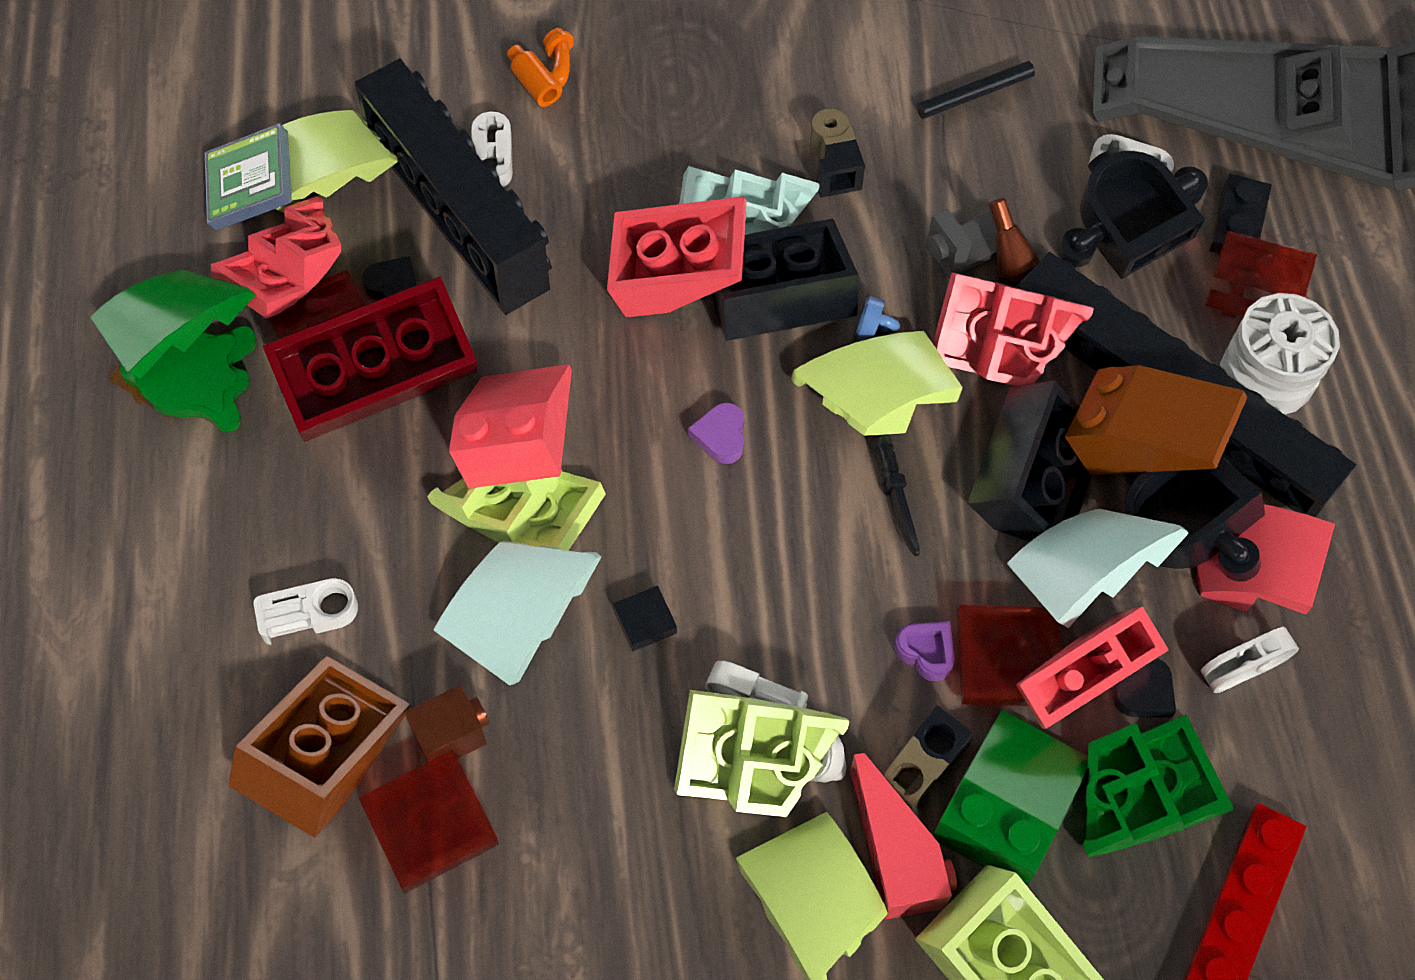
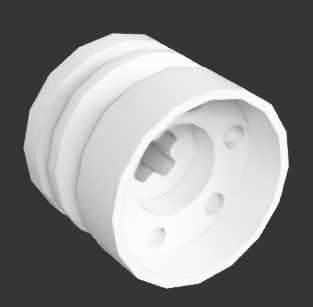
[1220,293,1340,414]

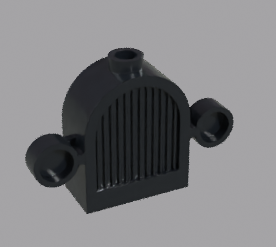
[1058,151,1208,279]
[1124,457,1265,582]

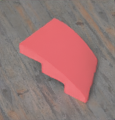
[211,196,341,319]
[933,272,1094,386]
[1195,504,1335,615]

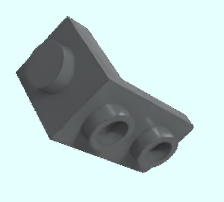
[926,209,997,279]

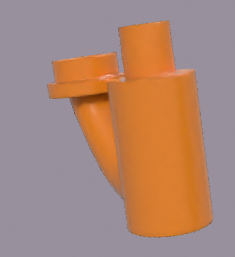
[507,28,574,107]

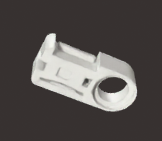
[253,578,358,645]
[705,661,808,708]

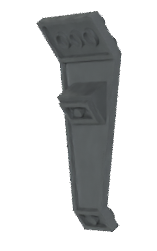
[1093,36,1415,191]

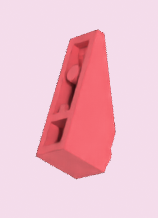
[1016,606,1169,729]
[850,753,957,920]

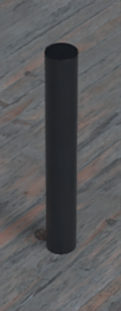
[917,61,1035,119]

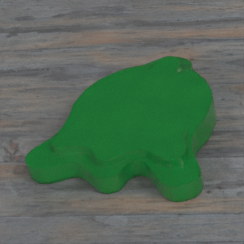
[120,326,257,433]

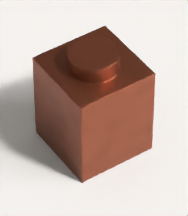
[405,685,490,771]

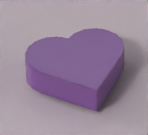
[688,403,744,464]
[894,621,955,682]

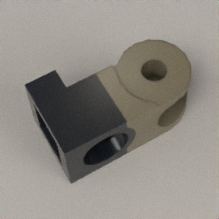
[810,109,865,198]
[884,705,974,809]

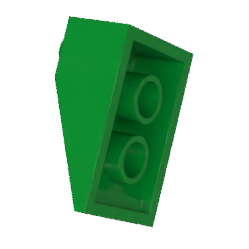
[933,710,1088,886]

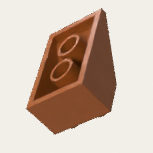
[1065,365,1248,475]
[228,655,410,838]

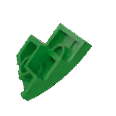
[90,270,256,379]
[1084,714,1233,858]

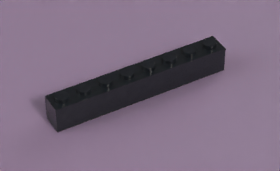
[1016,251,1357,517]

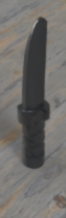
[873,434,920,556]

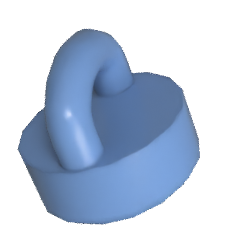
[854,296,900,341]

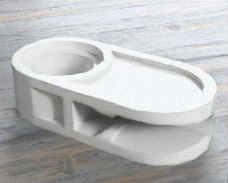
[1200,627,1299,693]

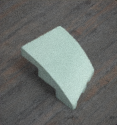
[679,166,820,234]
[1007,509,1188,628]
[434,541,602,686]

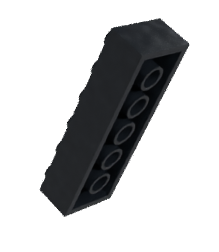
[354,58,552,315]

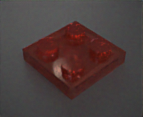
[957,605,1061,706]
[359,750,499,894]

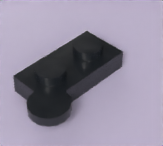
[1209,173,1275,273]

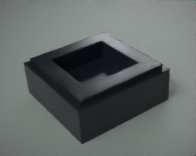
[613,585,677,652]

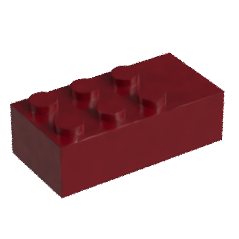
[262,276,477,442]

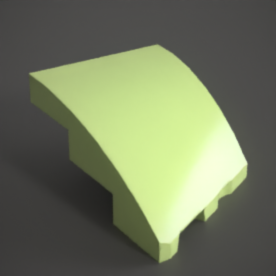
[276,110,398,213]
[791,331,963,436]
[427,470,606,551]
[674,690,849,817]
[736,812,888,980]

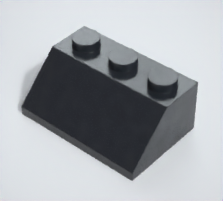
[712,218,858,341]
[967,381,1092,542]

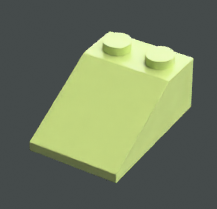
[915,865,1104,980]

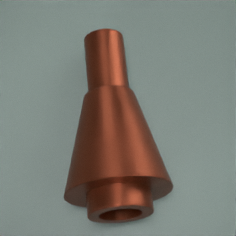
[988,198,1041,282]

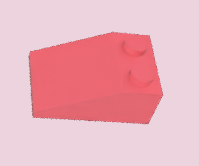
[607,196,747,317]
[449,364,572,489]

